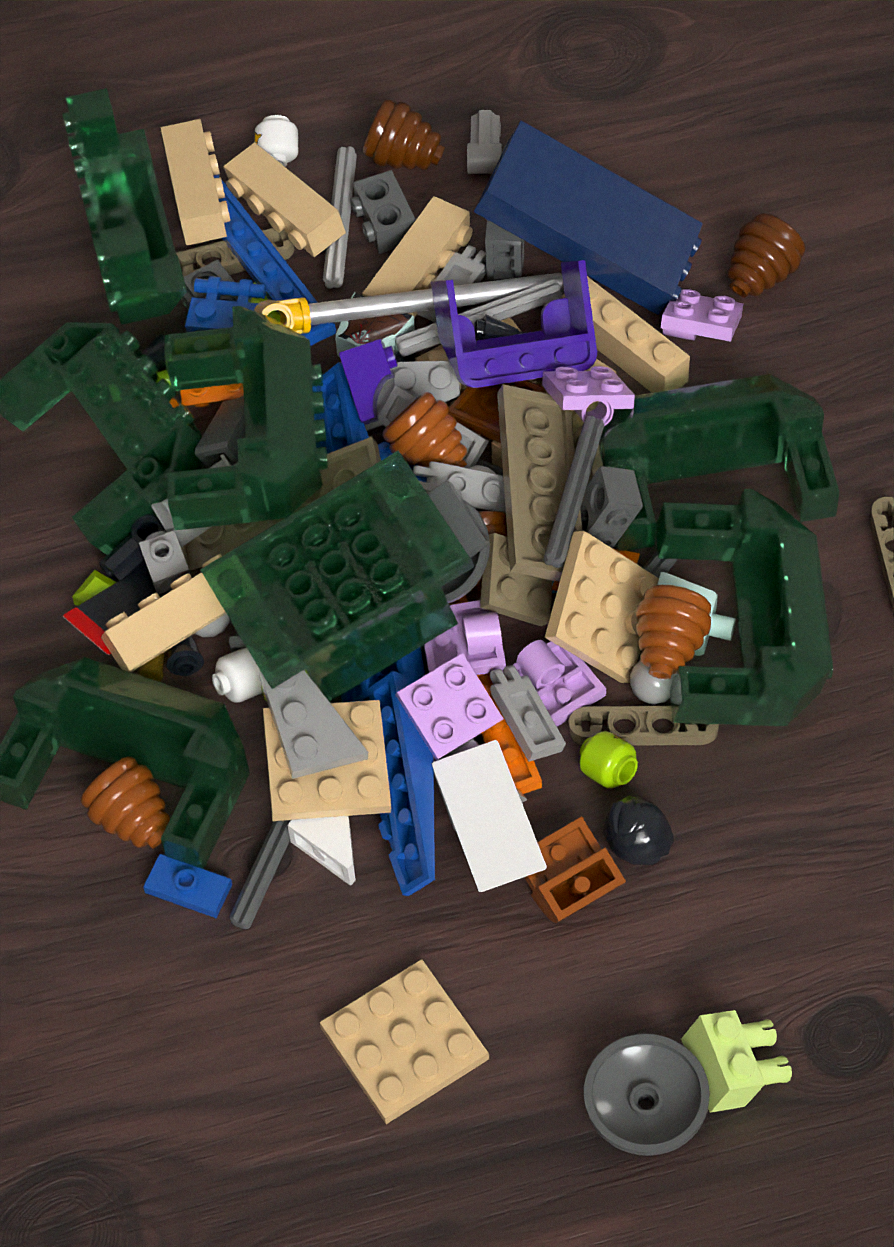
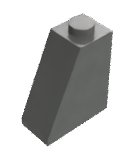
[195,395,272,485]

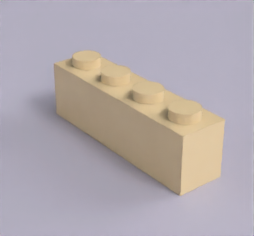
[160,119,231,245]
[223,142,346,257]
[362,196,473,318]
[562,276,690,402]
[101,553,258,676]

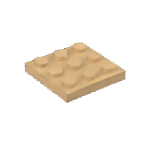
[545,531,659,683]
[263,700,391,821]
[320,959,489,1124]

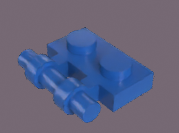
[185,276,266,341]

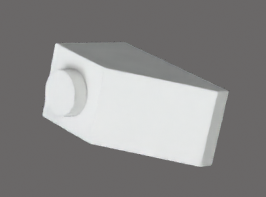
[287,816,356,886]

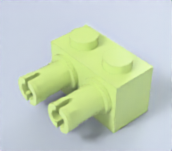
[681,1010,792,1113]

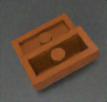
[524,816,626,923]

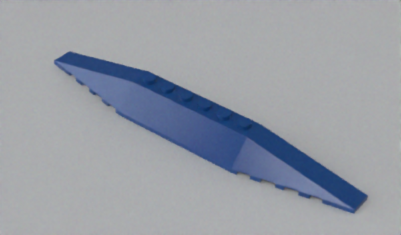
[315,362,435,896]

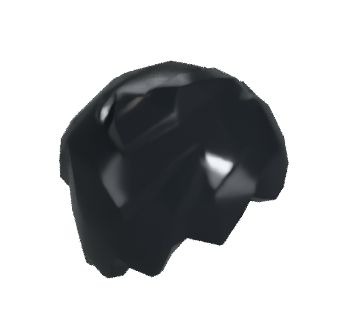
[603,795,674,865]

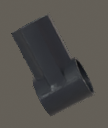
[99,515,166,582]

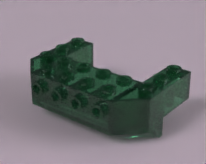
[62,88,187,325]
[165,306,329,531]
[0,322,202,555]
[599,374,840,551]
[655,489,833,726]
[0,657,250,869]

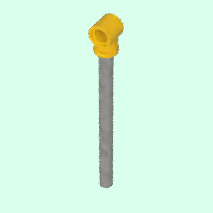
[252,273,564,339]

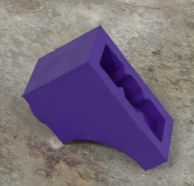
[339,339,398,425]

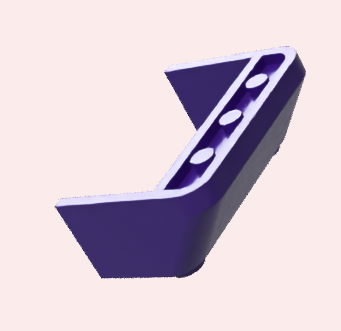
[431,260,597,388]

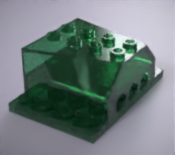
[200,451,474,702]

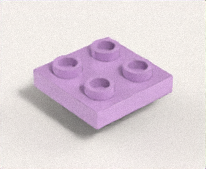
[661,289,744,342]
[542,366,635,426]
[418,600,506,675]
[502,640,606,727]
[395,653,503,760]

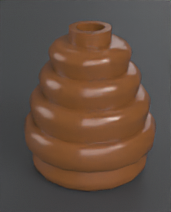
[382,392,467,468]
[636,585,711,679]
[81,756,171,849]

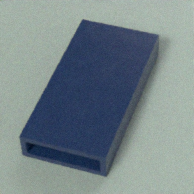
[474,121,703,315]

